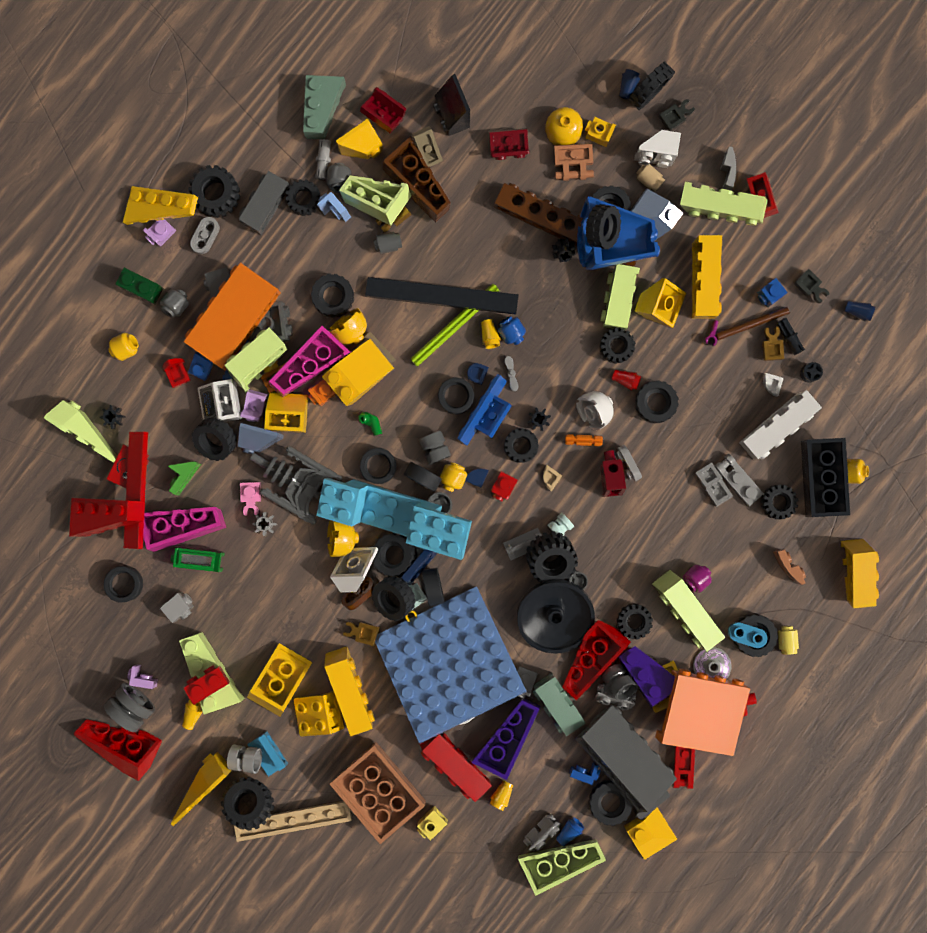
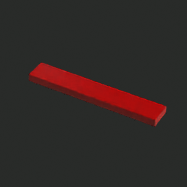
[123,432,148,549]

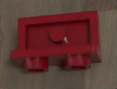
[360,87,407,133]
[489,128,530,160]

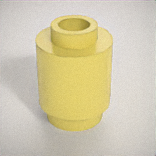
[778,626,799,655]

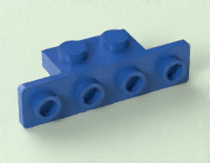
[457,374,512,445]

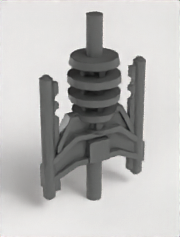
[250,446,343,525]

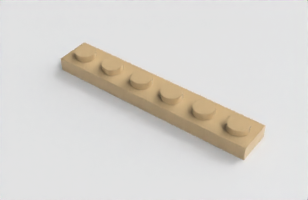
[234,801,352,842]

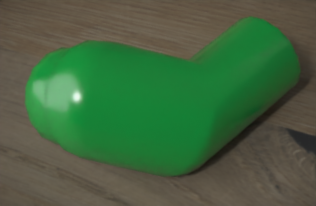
[358,412,382,436]

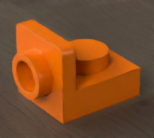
[308,379,336,406]

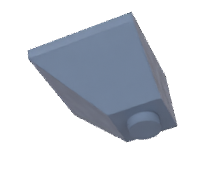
[631,189,683,241]
[238,423,284,455]

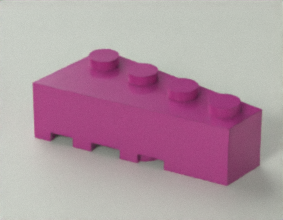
[269,326,350,397]
[143,507,226,552]

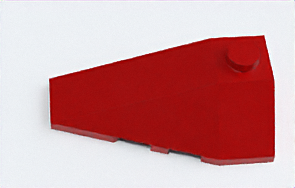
[562,620,631,701]
[74,720,162,781]

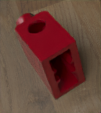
[600,450,626,497]

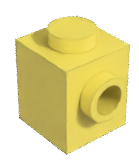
[417,806,448,841]

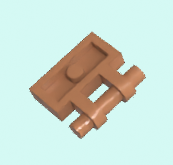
[554,144,594,181]

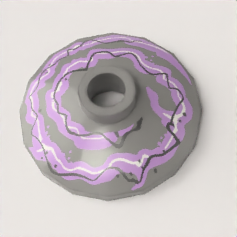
[693,647,732,679]

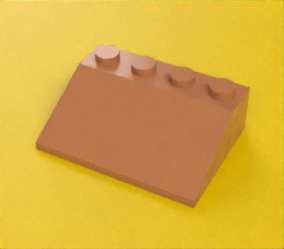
[330,742,426,844]

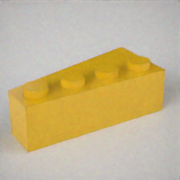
[692,235,722,319]

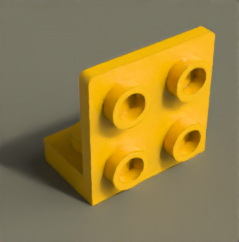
[294,691,344,737]

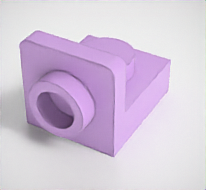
[143,219,176,247]
[128,664,158,689]

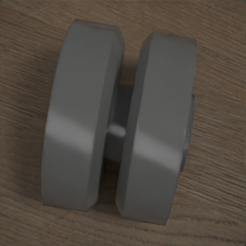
[104,683,155,733]

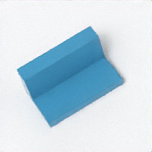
[247,731,288,777]

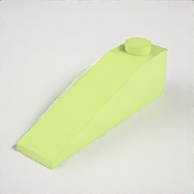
[44,400,117,462]

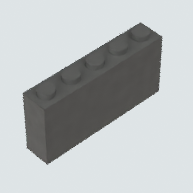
[575,705,677,813]

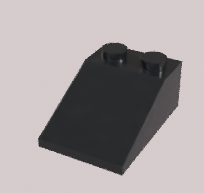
[433,74,470,136]

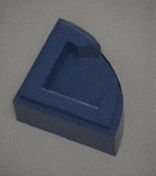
[465,469,489,488]

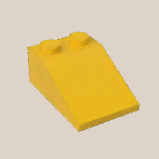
[322,339,394,406]
[247,643,312,717]

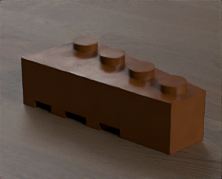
[383,136,451,223]

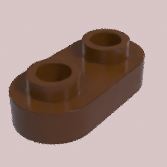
[341,577,376,610]

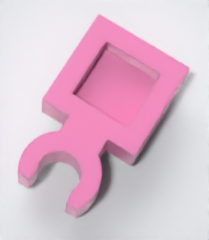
[240,482,261,515]

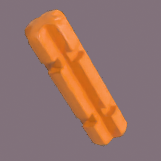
[565,434,603,446]

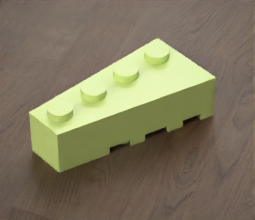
[680,182,767,226]

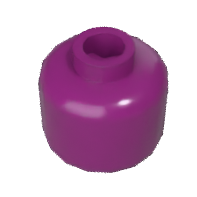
[683,565,712,593]

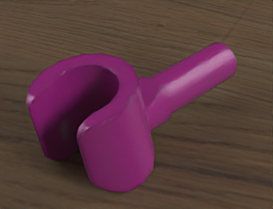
[704,320,719,346]

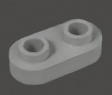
[190,217,220,254]
[616,445,642,482]

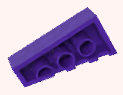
[471,698,541,780]

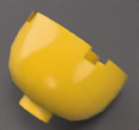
[545,107,583,146]
[329,308,367,344]
[327,520,359,557]

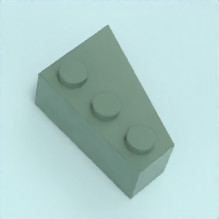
[303,75,346,139]
[532,672,586,736]

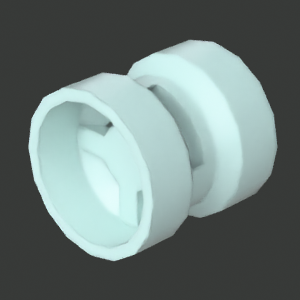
[547,512,574,536]

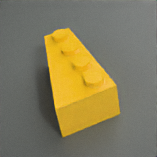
[325,646,375,736]

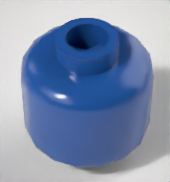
[498,316,526,345]

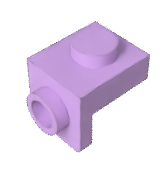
[240,389,267,422]

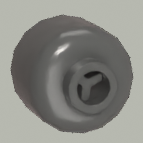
[326,163,352,193]
[160,289,189,318]

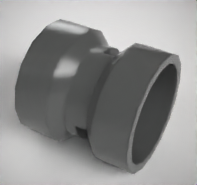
[567,571,588,590]

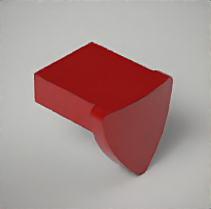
[162,358,191,388]

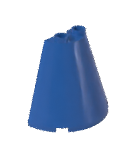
[577,196,660,270]

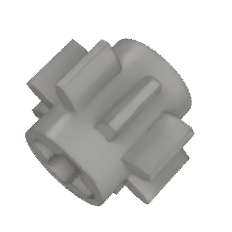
[252,512,277,536]

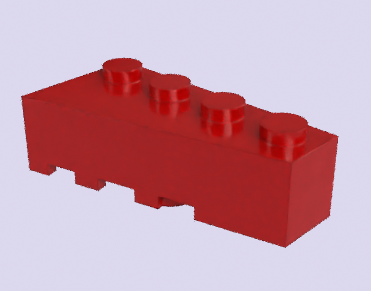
[69,498,145,537]
[419,733,492,802]

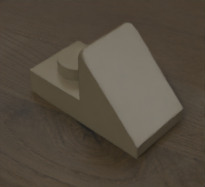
[412,126,443,167]

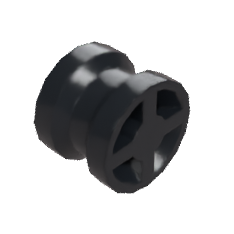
[800,362,823,383]

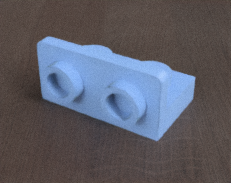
[317,192,351,222]

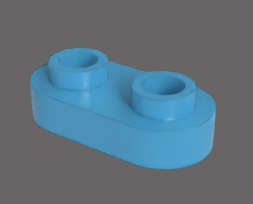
[728,622,767,648]

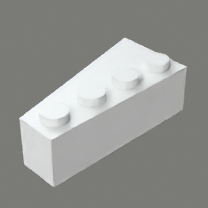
[739,390,822,460]

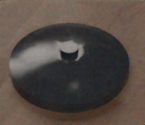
[517,579,595,654]

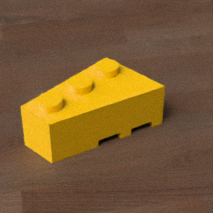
[840,539,879,608]

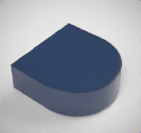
[467,363,489,385]

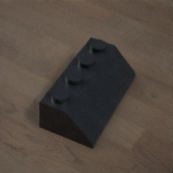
[801,438,850,517]

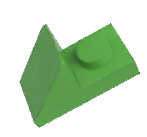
[168,461,201,495]

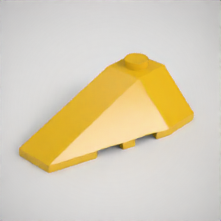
[171,752,232,826]

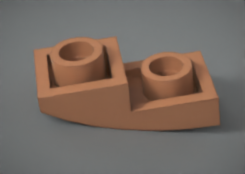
[773,549,806,585]

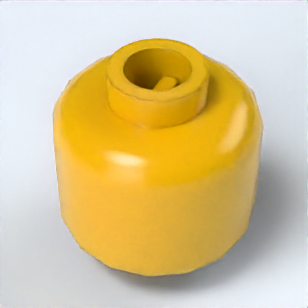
[108,333,139,361]
[847,459,869,484]
[440,462,467,492]

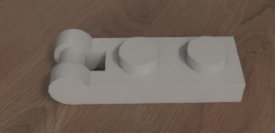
[714,453,764,506]

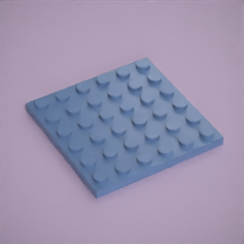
[375,586,527,743]

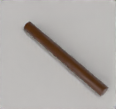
[716,307,790,341]

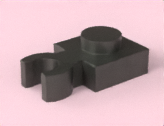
[659,99,695,131]
[794,269,829,304]

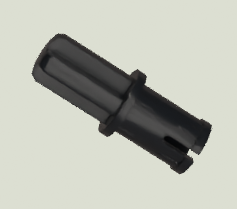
[777,318,805,355]

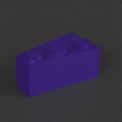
[618,646,675,708]

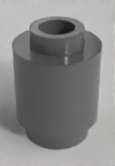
[374,232,402,254]

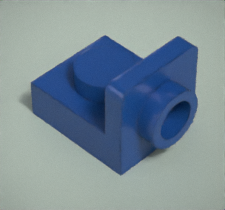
[756,278,788,307]
[569,762,600,785]

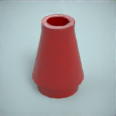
[612,369,641,390]

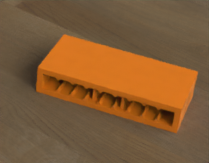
[184,263,281,371]

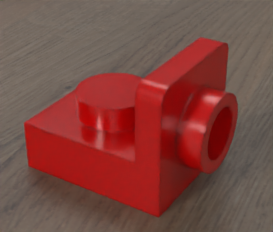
[490,471,518,502]

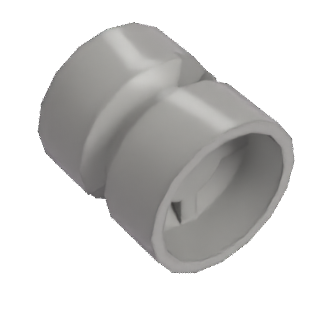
[227,744,262,774]

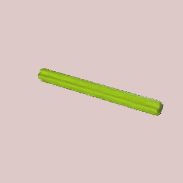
[411,284,499,366]

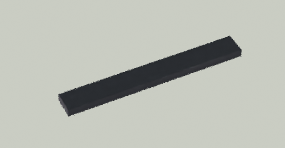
[365,277,519,315]

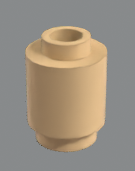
[637,164,665,192]

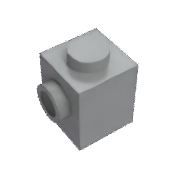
[160,592,194,623]

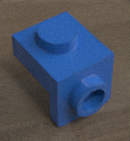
[188,352,213,381]

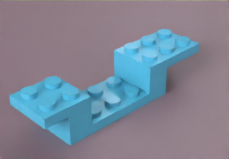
[316,478,472,560]

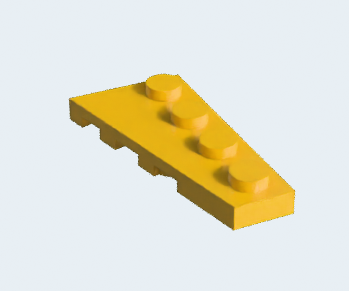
[123,186,198,225]

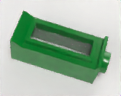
[171,548,225,572]

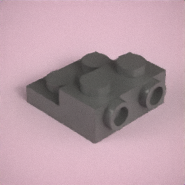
[248,301,293,343]

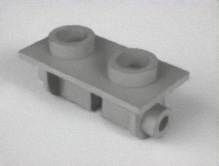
[503,528,542,560]
[594,683,636,710]
[523,813,561,851]

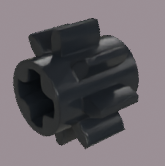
[552,238,576,262]
[99,405,126,429]
[527,408,551,431]

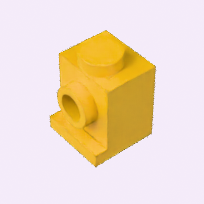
[585,117,616,147]

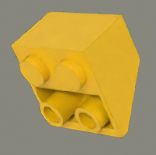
[264,393,308,433]

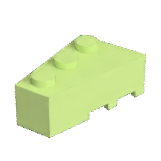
[339,175,412,225]
[600,264,640,330]
[224,328,287,392]

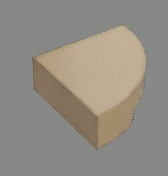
[543,465,562,491]

